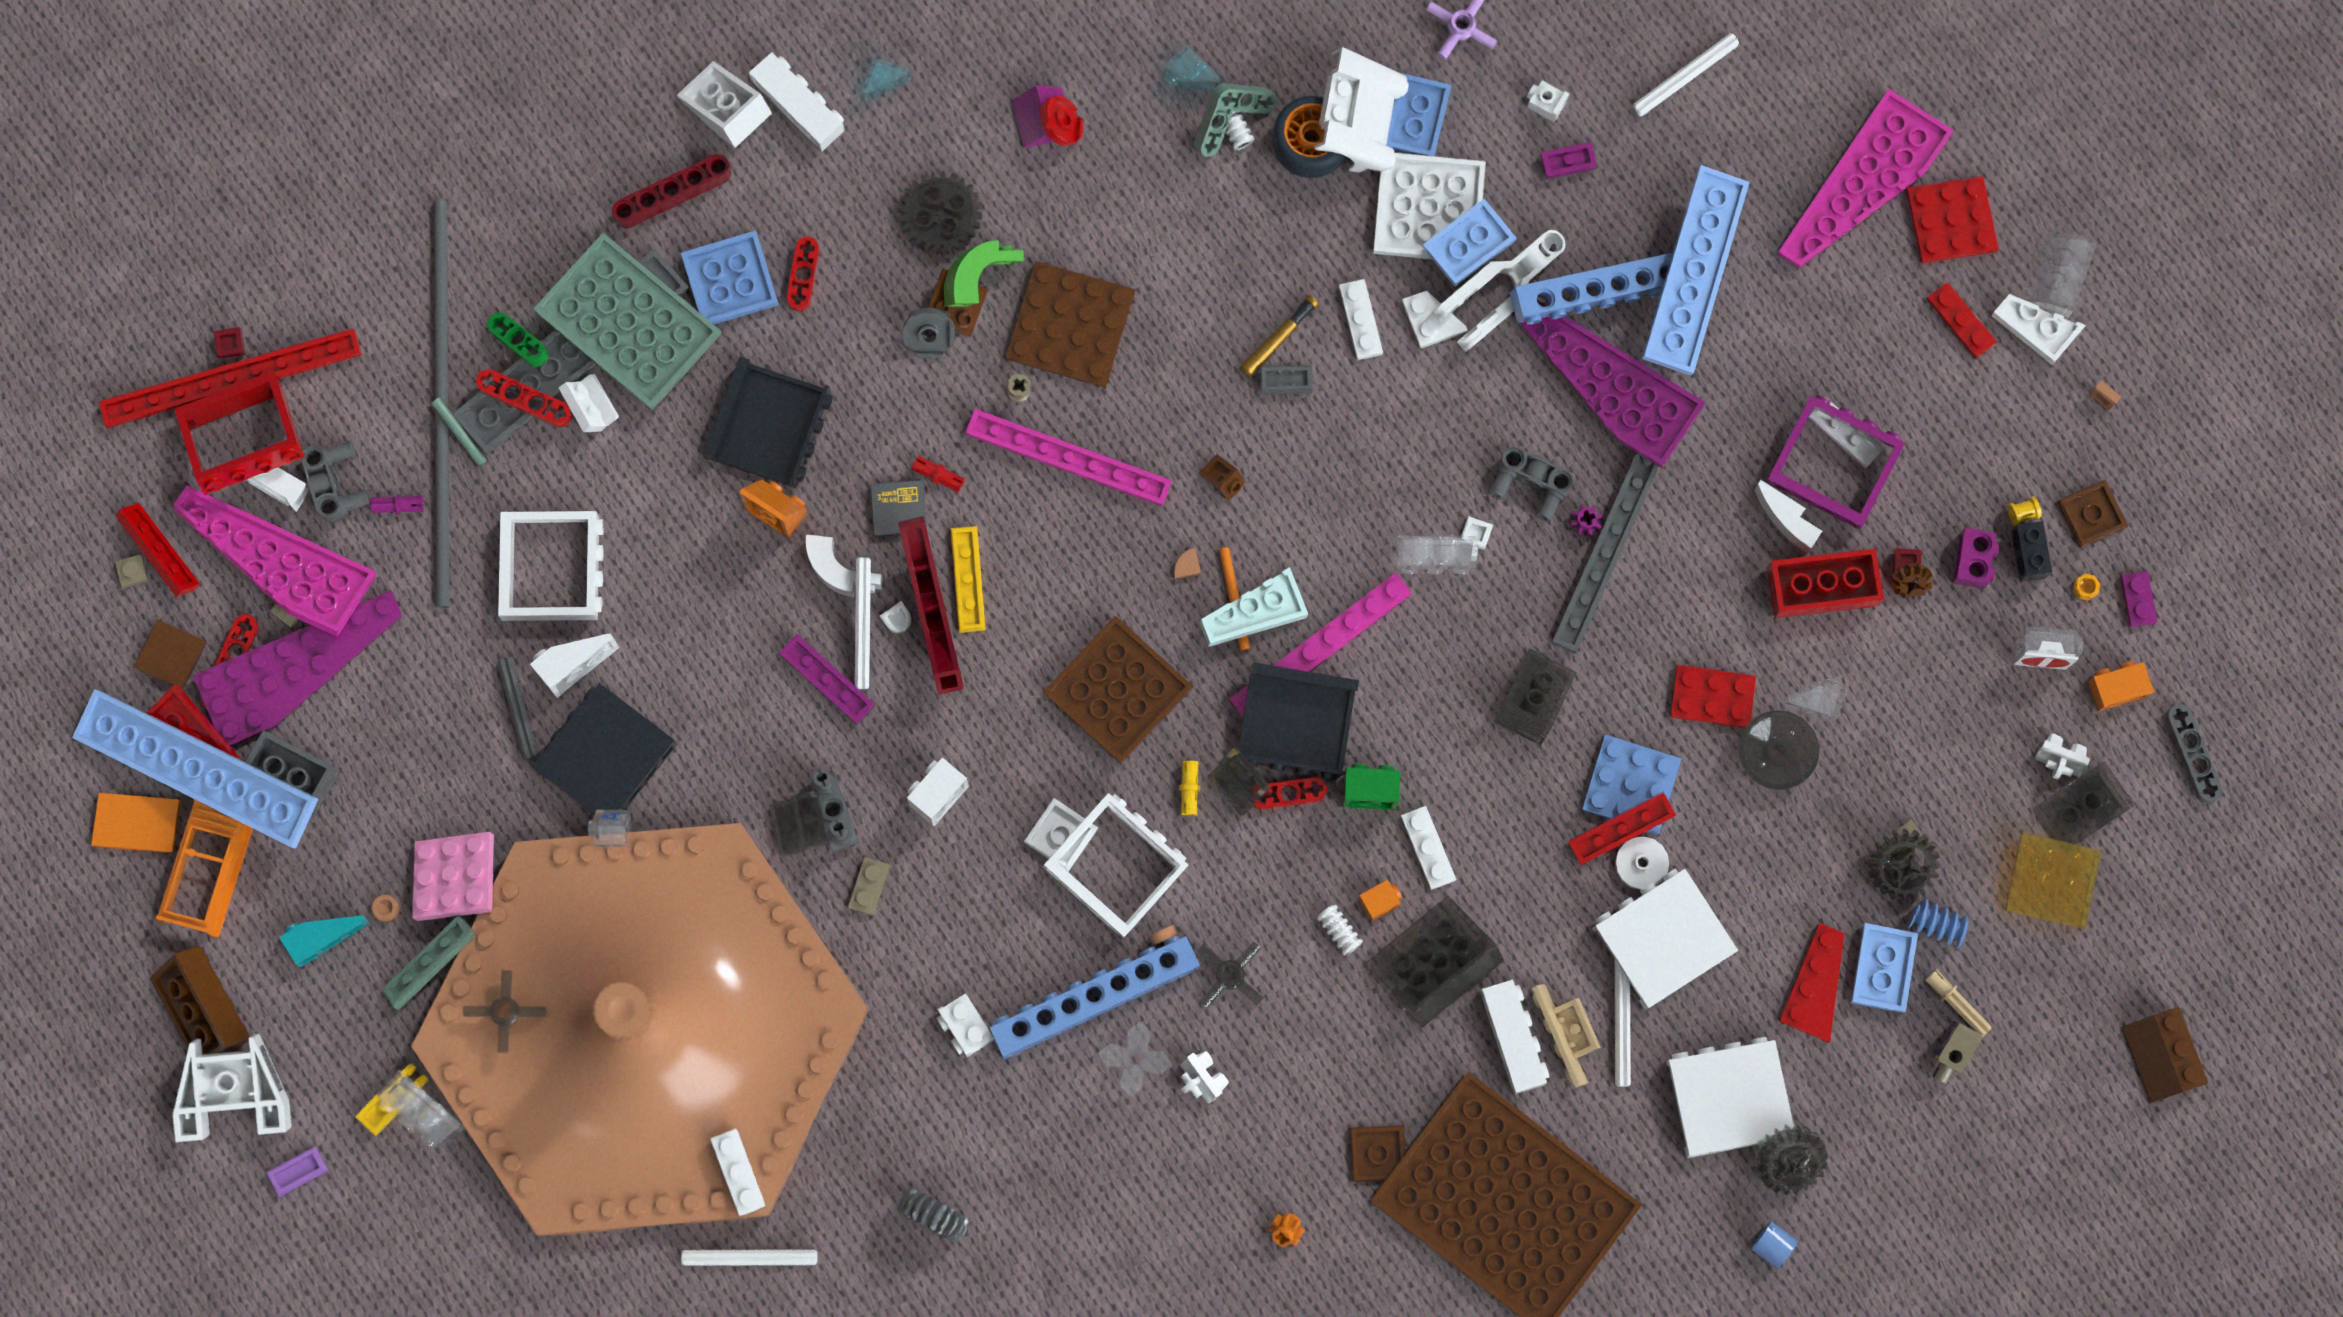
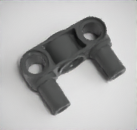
[301,441,370,523]
[1489,447,1573,522]
[809,769,858,852]

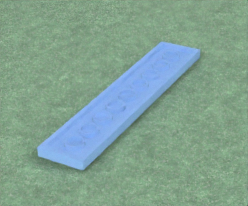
[72,689,318,848]

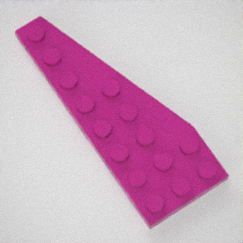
[1777,89,1954,269]
[173,485,376,637]

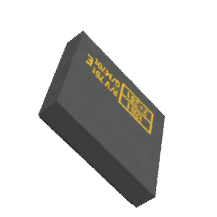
[871,480,928,538]

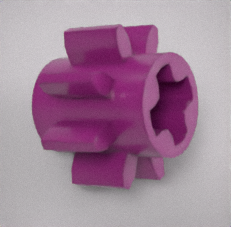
[1570,504,1603,538]

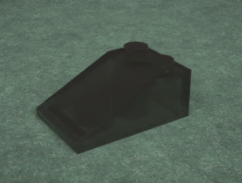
[1493,648,1577,746]
[2033,761,2135,853]

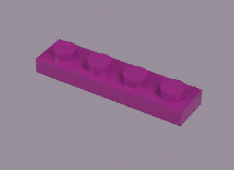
[779,634,875,725]

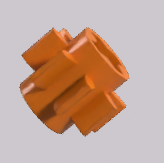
[1268,1213,1305,1247]

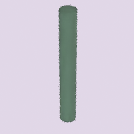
[431,397,487,467]

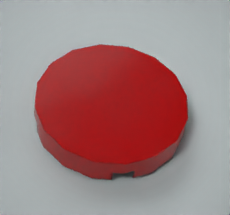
[1039,95,1083,146]

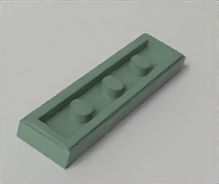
[382,915,476,1010]

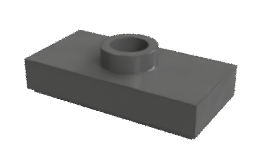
[1260,365,1313,394]

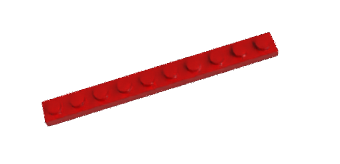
[98,328,362,429]

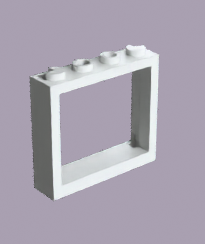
[498,511,604,621]
[1042,793,1188,938]

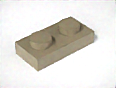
[848,857,890,917]

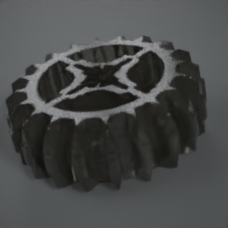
[1867,828,1941,901]
[1754,1124,1828,1196]

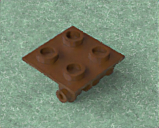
[928,268,988,337]

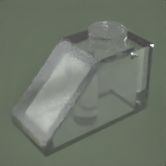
[1783,679,1846,722]

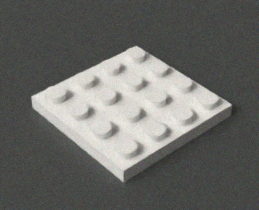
[1373,153,1486,259]

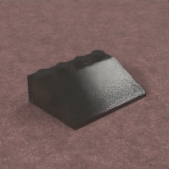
[1366,896,1504,1028]

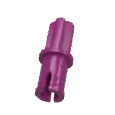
[370,494,424,515]

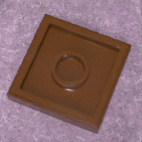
[2057,480,2128,548]
[134,620,207,690]
[1349,1125,1406,1183]

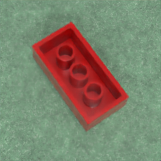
[1766,548,1884,619]

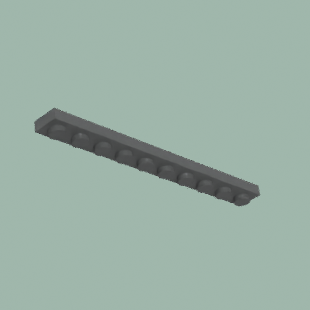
[1552,453,1659,654]

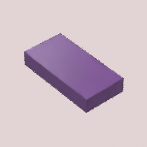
[266,1146,329,1197]

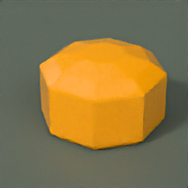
[2072,573,2100,601]

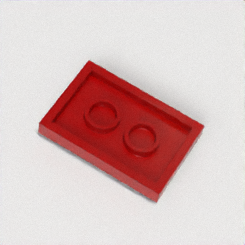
[1670,665,1756,729]

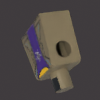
[1932,1021,1983,1084]

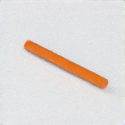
[1219,547,1250,652]

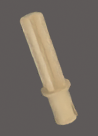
[1924,969,1991,1036]

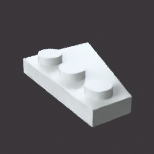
[1991,294,2086,365]

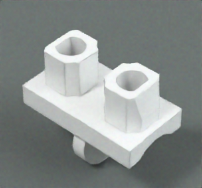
[2035,733,2090,780]
[1180,1051,1228,1104]

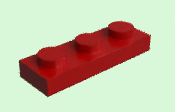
[1926,282,1997,359]

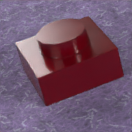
[214,327,245,359]
[1893,548,1922,572]

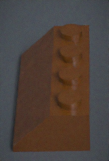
[150,945,250,1055]

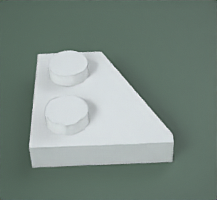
[1402,291,1467,349]

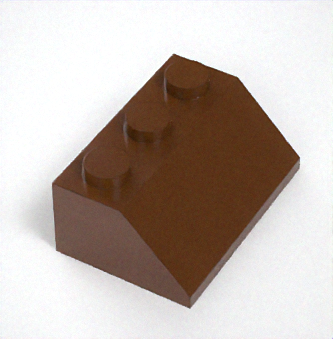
[2122,1007,2208,1103]

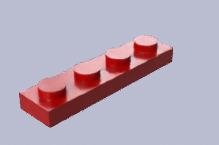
[115,503,200,597]
[1568,791,1676,865]

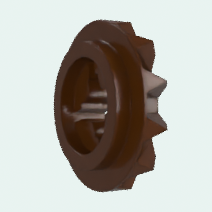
[1890,563,1934,600]

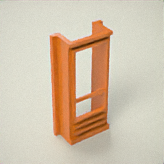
[156,799,253,938]

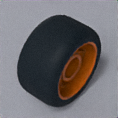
[1273,96,1346,178]

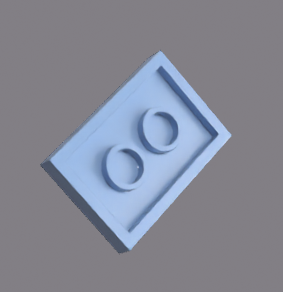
[1422,199,1517,287]
[1851,923,1918,1013]

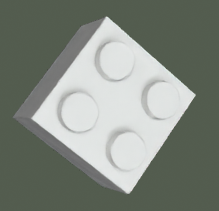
[907,758,969,827]

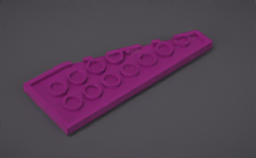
[1514,299,1706,469]
[193,590,403,747]

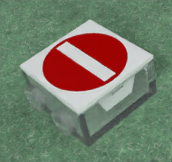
[2014,626,2083,670]

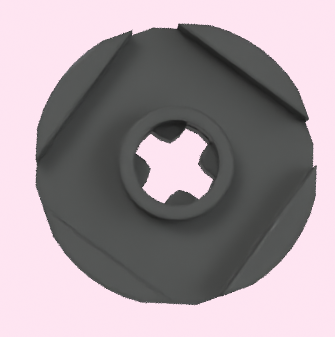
[902,308,955,359]

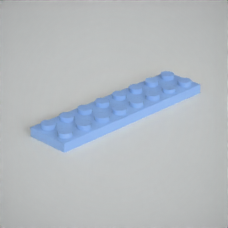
[1642,165,1749,376]

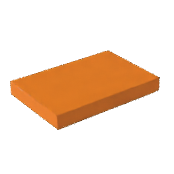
[91,793,181,854]

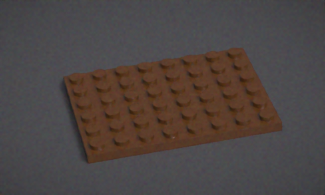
[1370,1071,1643,1317]

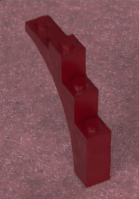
[898,516,964,695]

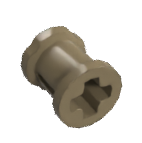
[1006,374,1031,403]

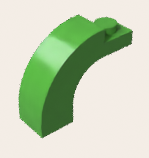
[944,240,1024,307]

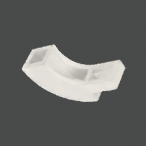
[806,535,883,597]

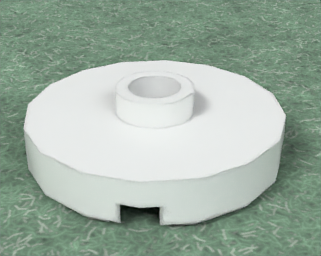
[1615,837,1669,890]

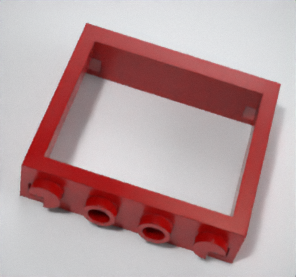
[174,371,305,495]

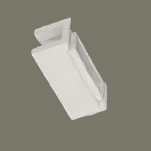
[245,452,309,512]

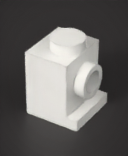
[1527,81,1569,122]

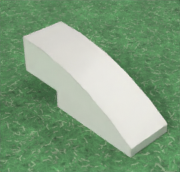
[1754,480,1822,553]

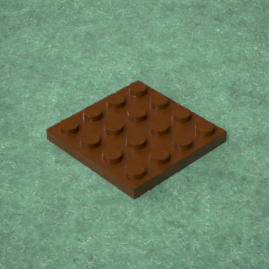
[1006,261,1136,389]
[1043,615,1193,764]

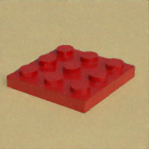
[1906,176,1999,264]

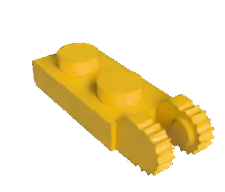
[356,1063,428,1136]

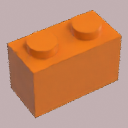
[2088,661,2154,711]

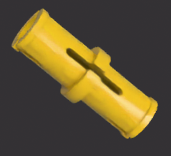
[1179,761,1200,816]

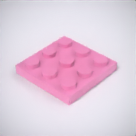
[412,832,494,921]

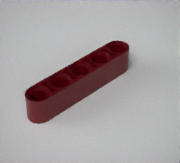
[612,154,732,229]

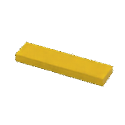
[951,526,986,633]

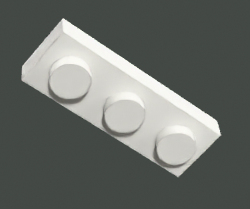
[1339,279,1383,360]
[1401,806,1456,890]
[711,1129,765,1216]

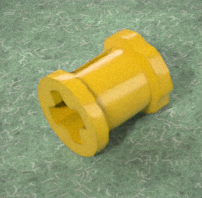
[2007,496,2042,526]

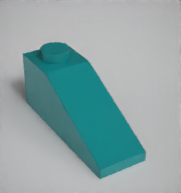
[279,915,370,967]

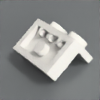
[559,374,618,432]
[937,994,995,1057]

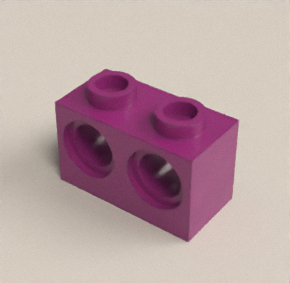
[1952,527,1999,589]

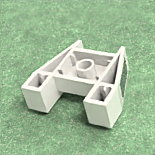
[173,1034,292,1142]

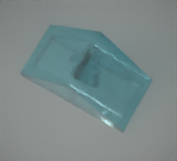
[861,57,912,102]

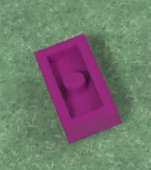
[1540,142,1597,180]
[2120,571,2157,628]

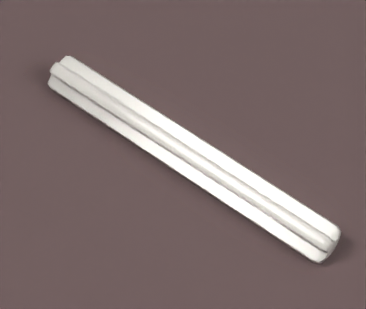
[1633,33,1739,116]
[855,557,871,689]
[1615,960,1631,1087]
[681,1250,818,1265]

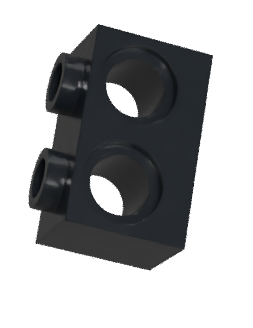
[2011,521,2052,582]

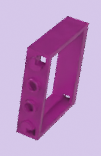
[1766,395,1905,530]

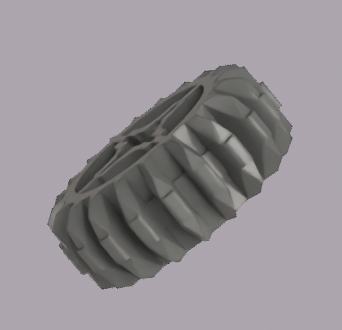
[897,1188,969,1243]

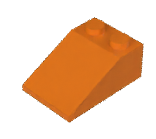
[739,480,808,539]

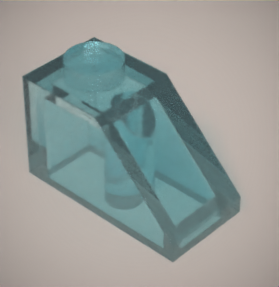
[1164,44,1223,91]

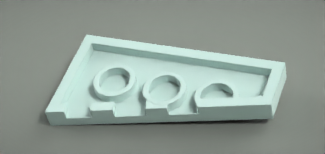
[1200,567,1308,647]

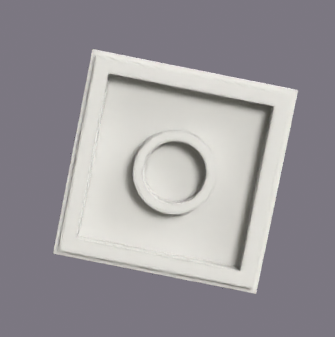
[1024,798,1098,872]

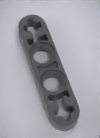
[2166,704,2222,804]

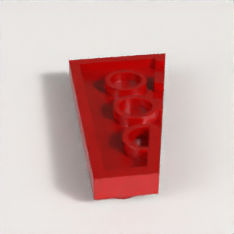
[1779,923,1845,1043]

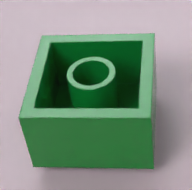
[1342,764,1400,810]

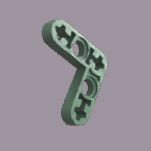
[1194,83,1277,157]

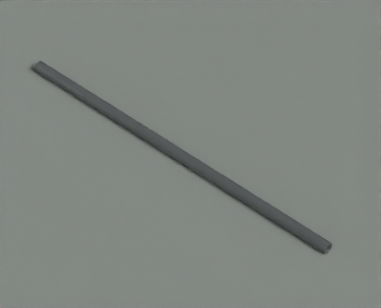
[434,200,450,609]

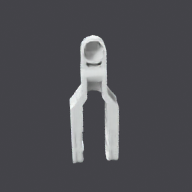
[1432,230,1565,352]

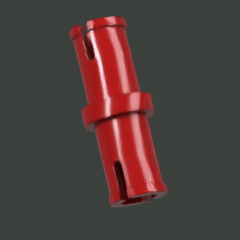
[911,455,966,493]

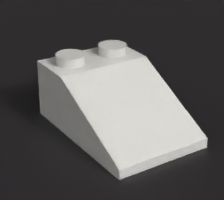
[677,61,772,148]
[530,633,619,698]

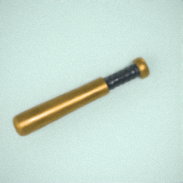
[1240,295,1320,377]

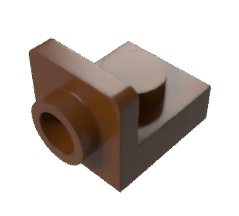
[1199,454,1245,500]

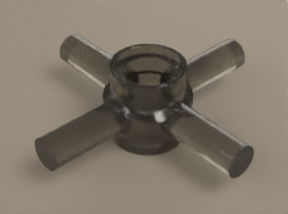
[1197,942,1264,1008]
[463,970,547,1053]

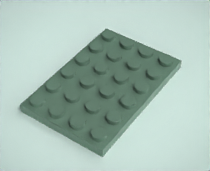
[533,233,722,410]

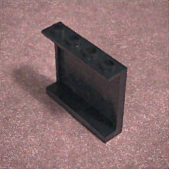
[704,356,833,488]
[1236,662,1359,780]
[532,683,678,828]

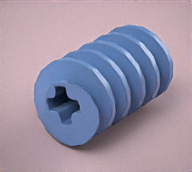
[1907,899,1968,949]

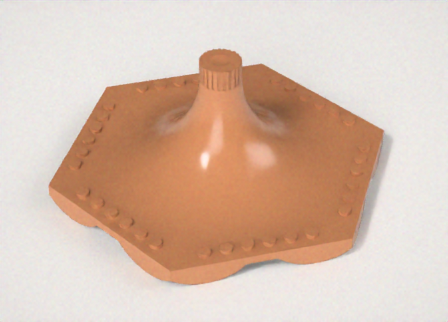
[411,823,868,1236]

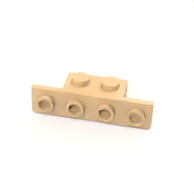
[1532,984,1601,1087]

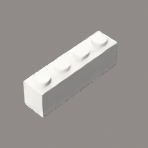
[749,52,844,151]
[1480,980,1549,1095]

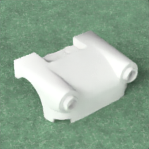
[1315,47,1408,172]

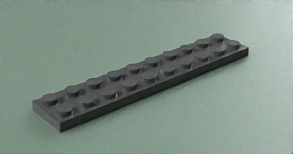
[452,249,689,455]

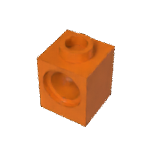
[1358,880,1402,922]

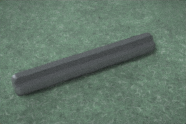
[498,658,537,760]

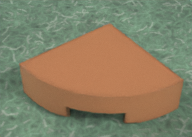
[1174,548,1201,580]

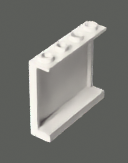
[1592,868,1738,1010]
[1666,1037,1796,1158]

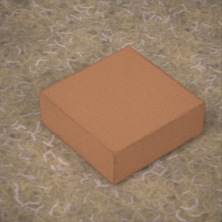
[2090,381,2121,410]

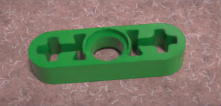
[487,312,548,367]

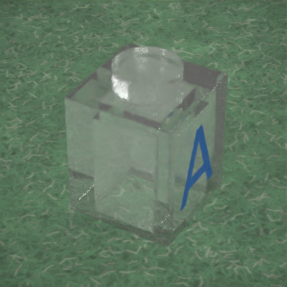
[588,810,630,847]

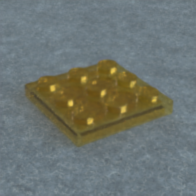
[2005,833,2102,929]

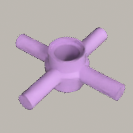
[1426,0,1497,60]

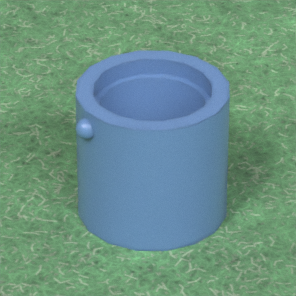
[1751,1221,1798,1269]

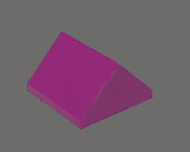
[1012,85,1064,148]

